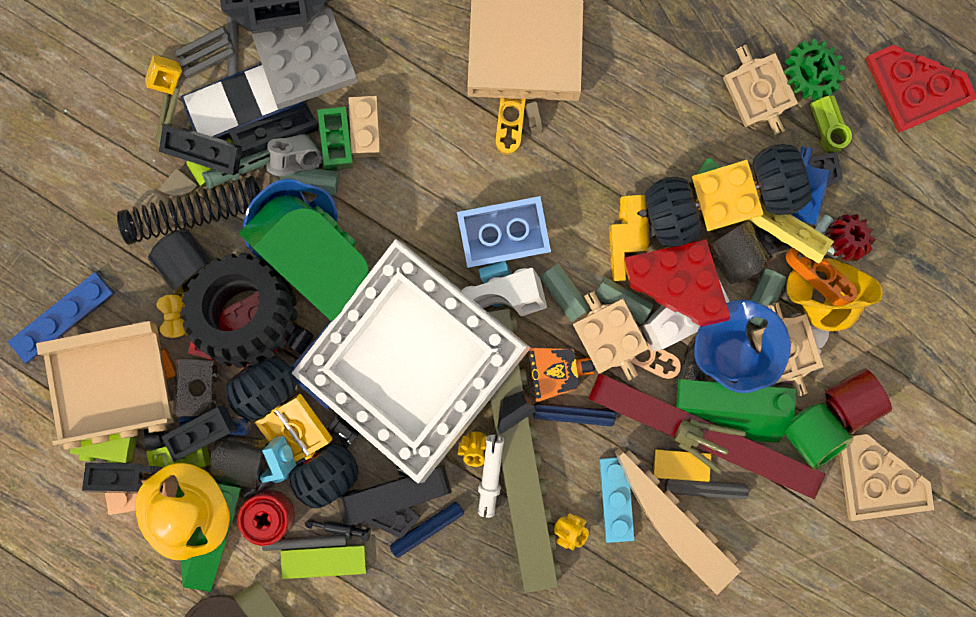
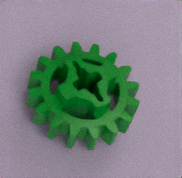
[784,39,845,101]

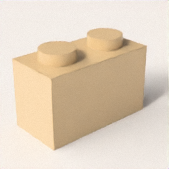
[348,96,382,158]

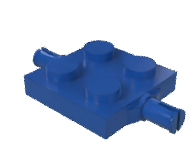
[791,146,831,226]

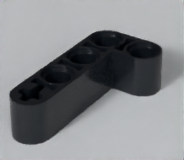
[336,465,452,525]

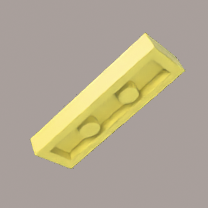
[748,197,834,263]

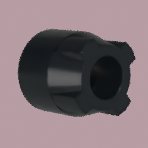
[285,323,314,354]

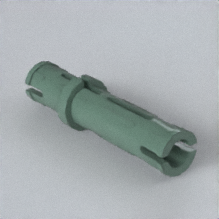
[202,147,278,189]

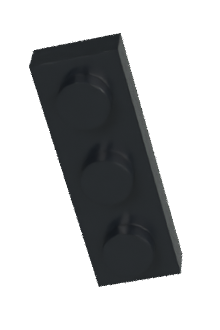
[229,104,318,159]
[159,123,243,175]
[162,404,237,462]

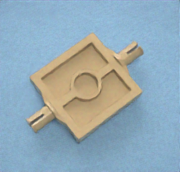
[723,45,798,136]
[573,291,649,380]
[751,302,823,396]

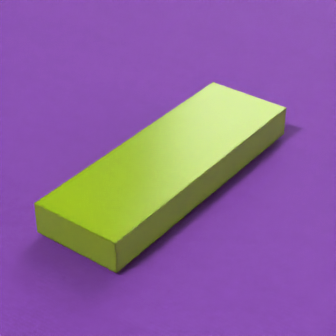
[280,544,367,579]

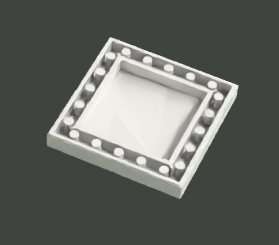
[292,239,531,484]

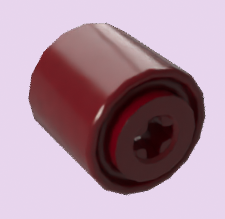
[825,368,892,434]

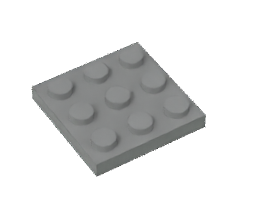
[252,8,358,110]

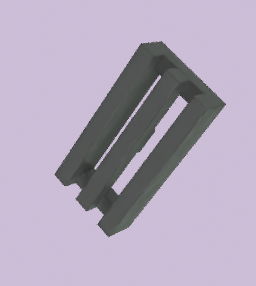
[175,27,237,78]

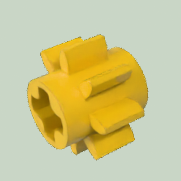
[458,432,487,467]
[554,513,589,551]

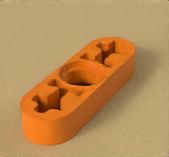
[786,247,858,306]

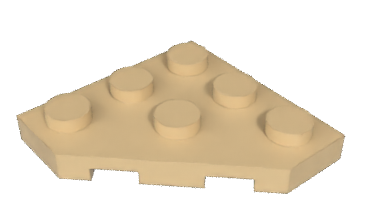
[839,433,934,521]

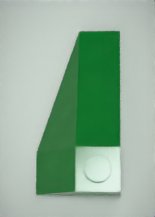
[676,379,797,443]

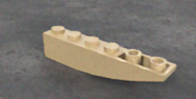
[615,448,741,595]

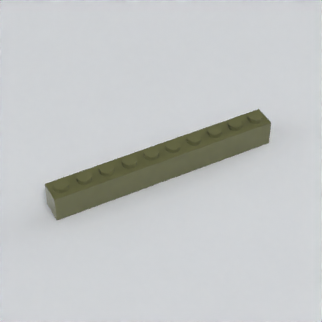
[488,309,562,593]

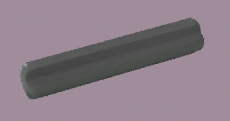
[665,479,749,499]

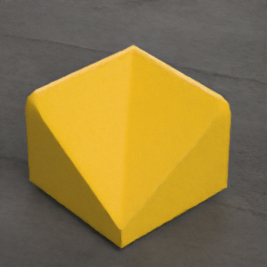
[145,54,182,95]

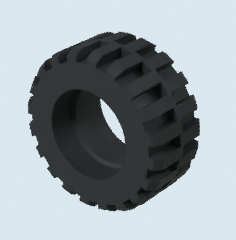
[181,253,297,368]

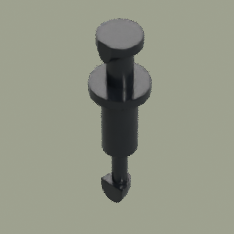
[305,519,371,541]

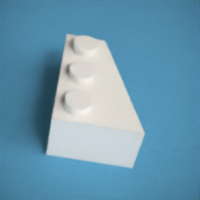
[641,280,730,352]

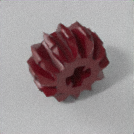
[825,214,876,261]

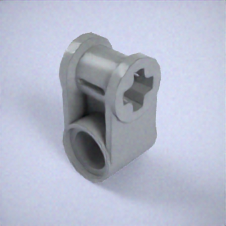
[266,134,323,176]

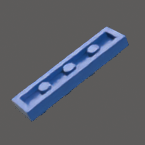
[8,272,115,363]

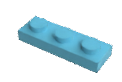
[599,457,634,543]

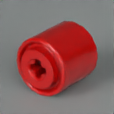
[237,489,295,546]

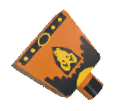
[528,348,594,402]

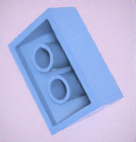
[457,196,551,268]

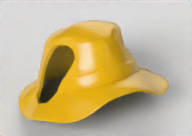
[787,258,883,331]
[135,463,230,560]

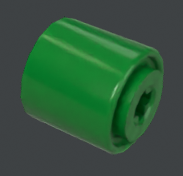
[784,403,854,470]

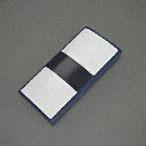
[180,63,304,140]

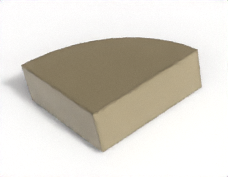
[525,102,543,135]
[158,168,200,196]

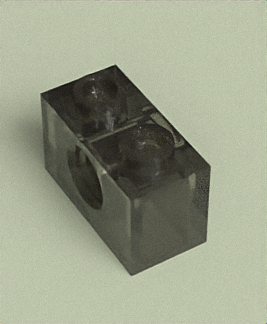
[173,358,217,416]

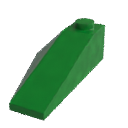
[175,478,241,592]

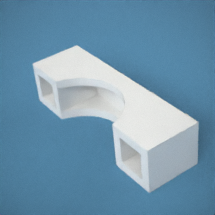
[462,268,547,316]

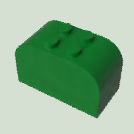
[239,195,368,322]

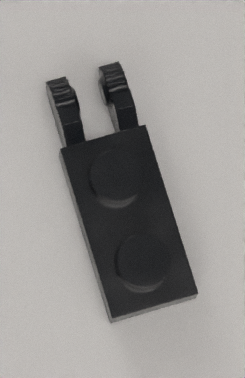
[82,462,163,494]

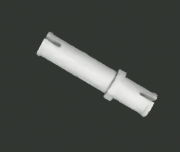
[478,435,504,518]

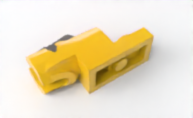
[609,195,656,282]

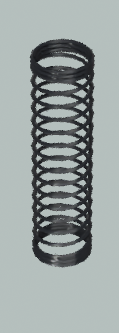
[117,176,260,245]

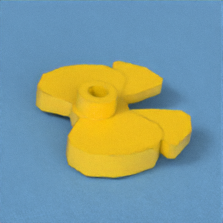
[156,294,189,338]

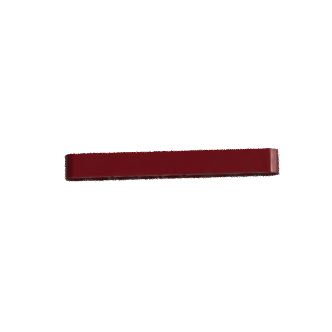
[588,373,826,500]

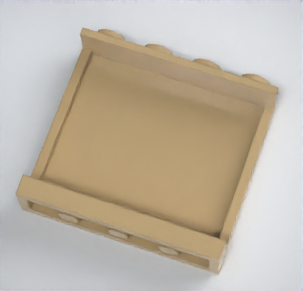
[468,0,583,101]
[36,321,174,450]

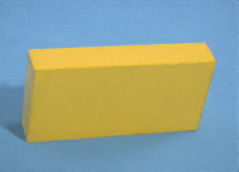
[653,449,711,482]

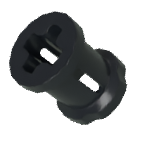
[326,415,360,449]

